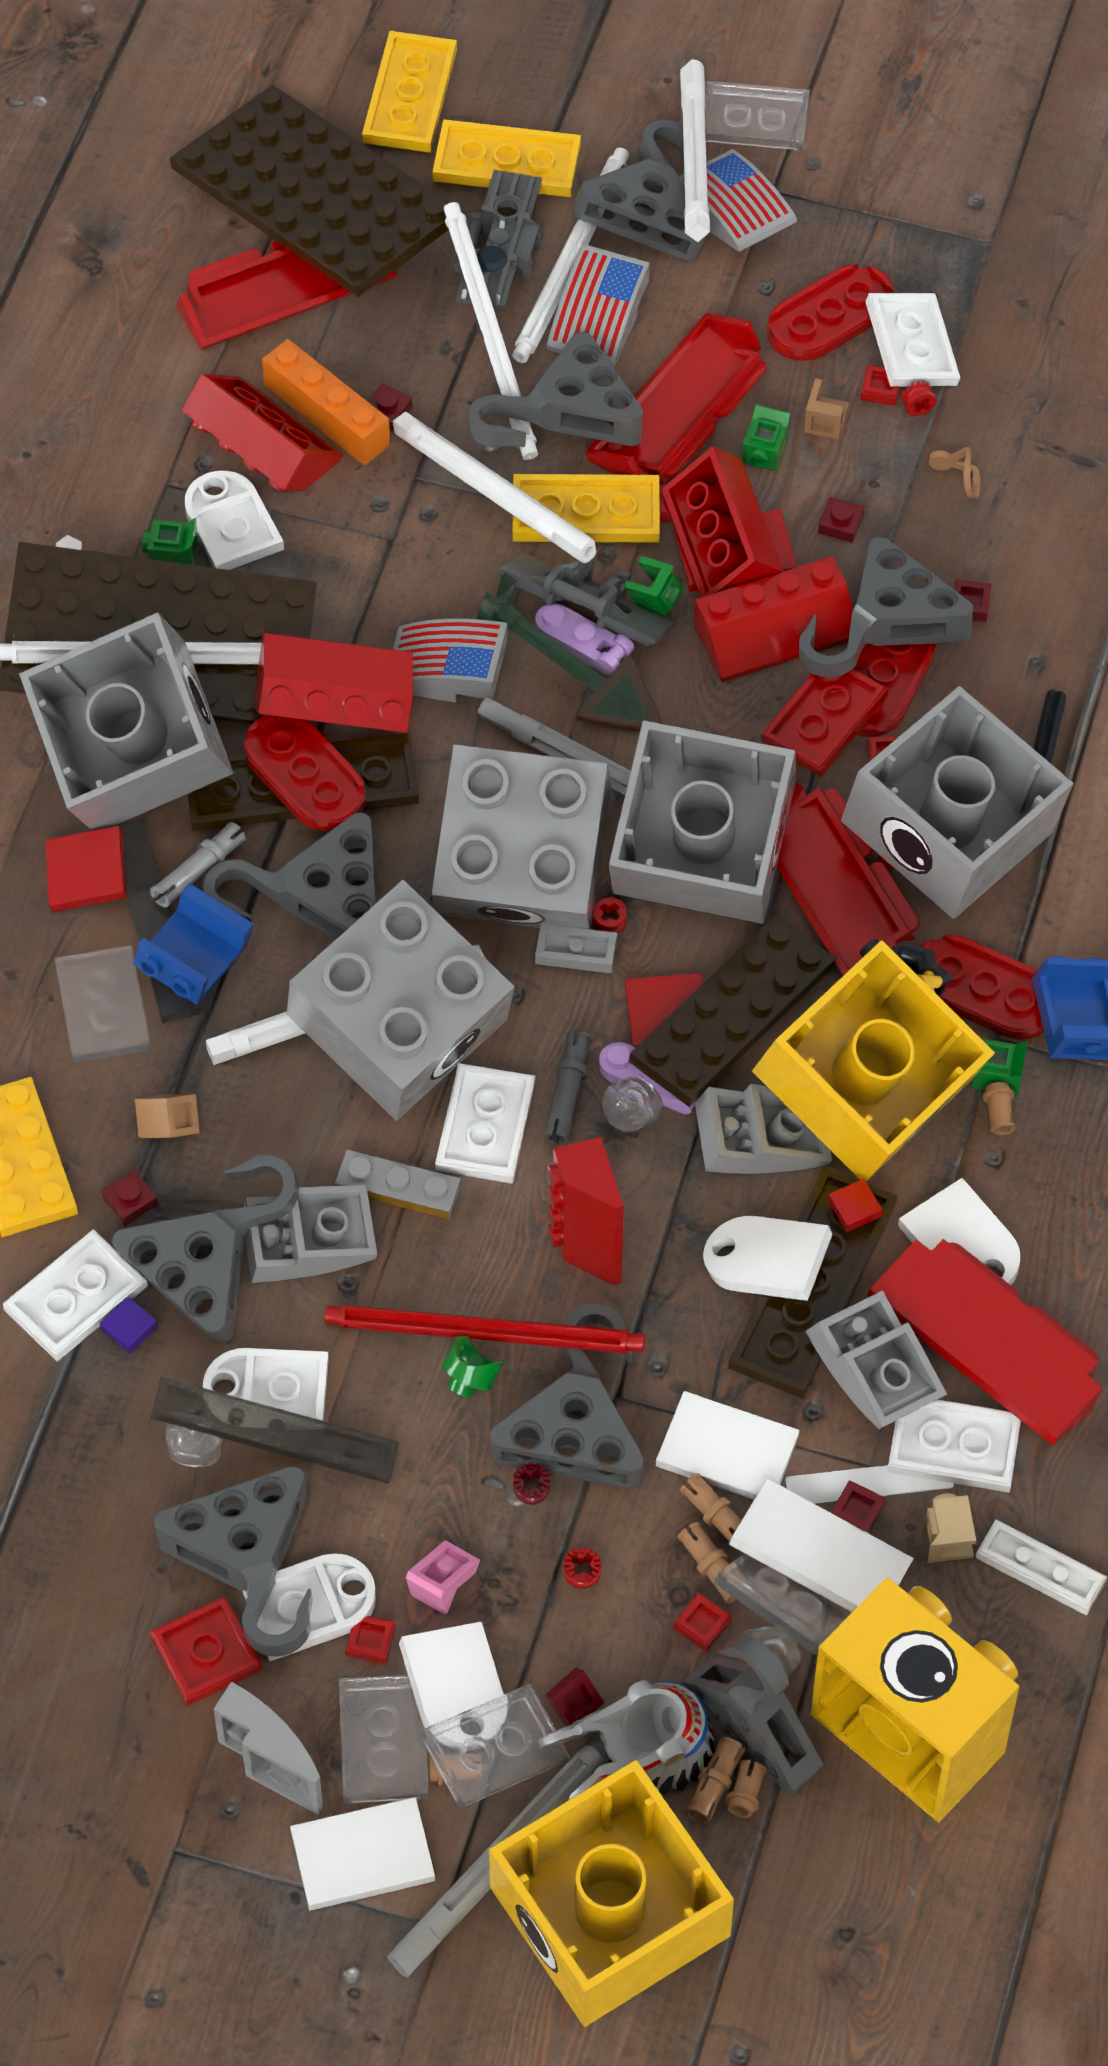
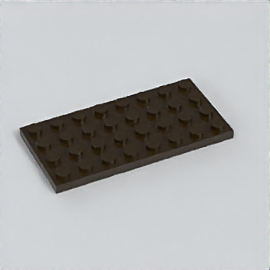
[169,85,449,297]
[0,542,317,724]

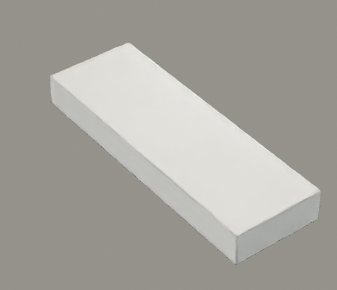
[976,1520,1107,1616]

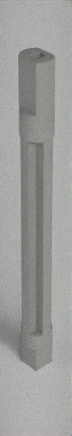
[477,697,631,797]
[386,1732,610,1977]

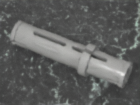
[150,822,246,907]

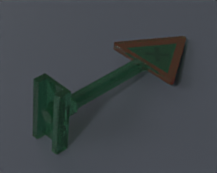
[477,573,663,731]

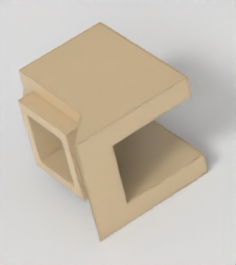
[926,1493,976,1563]

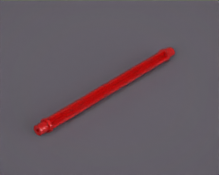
[324,1304,646,1354]

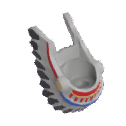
[538,1680,715,1801]

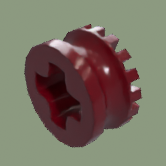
[513,1462,550,1505]

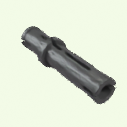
[544,1030,592,1145]

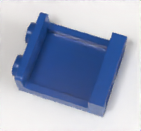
[1032,956,1108,1060]

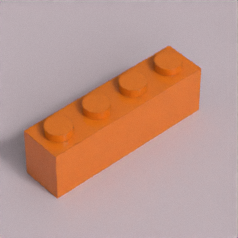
[262,339,390,466]

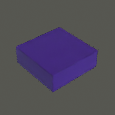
[100,1297,158,1354]

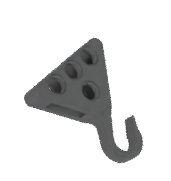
[572,119,707,262]
[468,332,643,447]
[799,537,973,677]
[203,813,376,940]
[112,1155,299,1344]
[490,1303,644,1489]
[154,1467,313,1657]
[681,1633,824,1795]

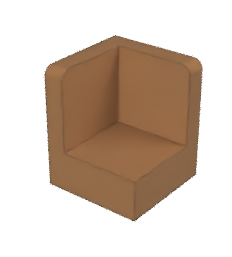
[804,378,849,440]
[135,1094,200,1138]

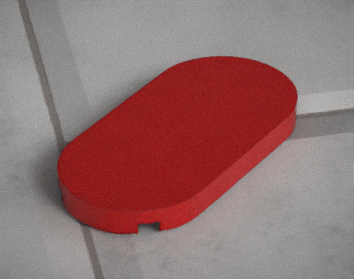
[767,264,894,361]
[853,643,936,737]
[244,715,366,831]
[920,935,1044,1039]

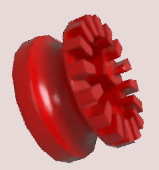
[901,381,937,416]
[592,897,627,935]
[564,1546,601,1589]

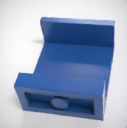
[133,884,254,1005]

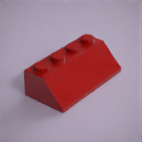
[182,374,343,493]
[662,446,784,597]
[694,556,853,682]
[253,632,413,733]
[548,1137,624,1285]

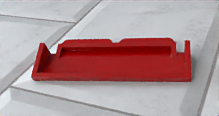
[176,240,397,350]
[585,313,767,485]
[777,780,919,976]
[867,1239,1103,1446]

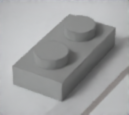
[535,924,617,974]

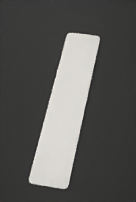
[785,1465,954,1504]

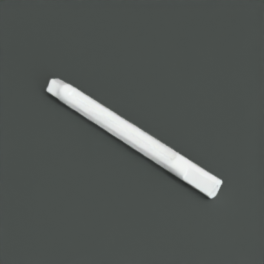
[680,59,710,242]
[393,411,596,563]
[206,944,485,1065]

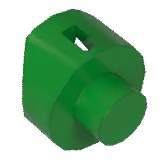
[442,1336,505,1398]

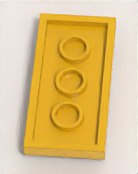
[362,31,457,153]
[432,119,581,197]
[513,474,660,543]
[0,1077,78,1238]

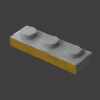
[335,1150,461,1220]

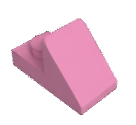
[406,1540,480,1615]

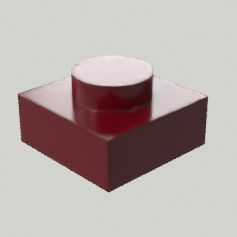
[367,383,413,431]
[818,497,865,543]
[951,579,992,622]
[102,1169,158,1226]
[831,1480,886,1534]
[545,1668,604,1726]

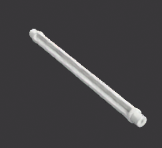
[512,148,630,363]
[444,202,538,460]
[0,641,262,665]

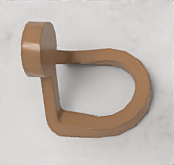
[929,447,981,499]

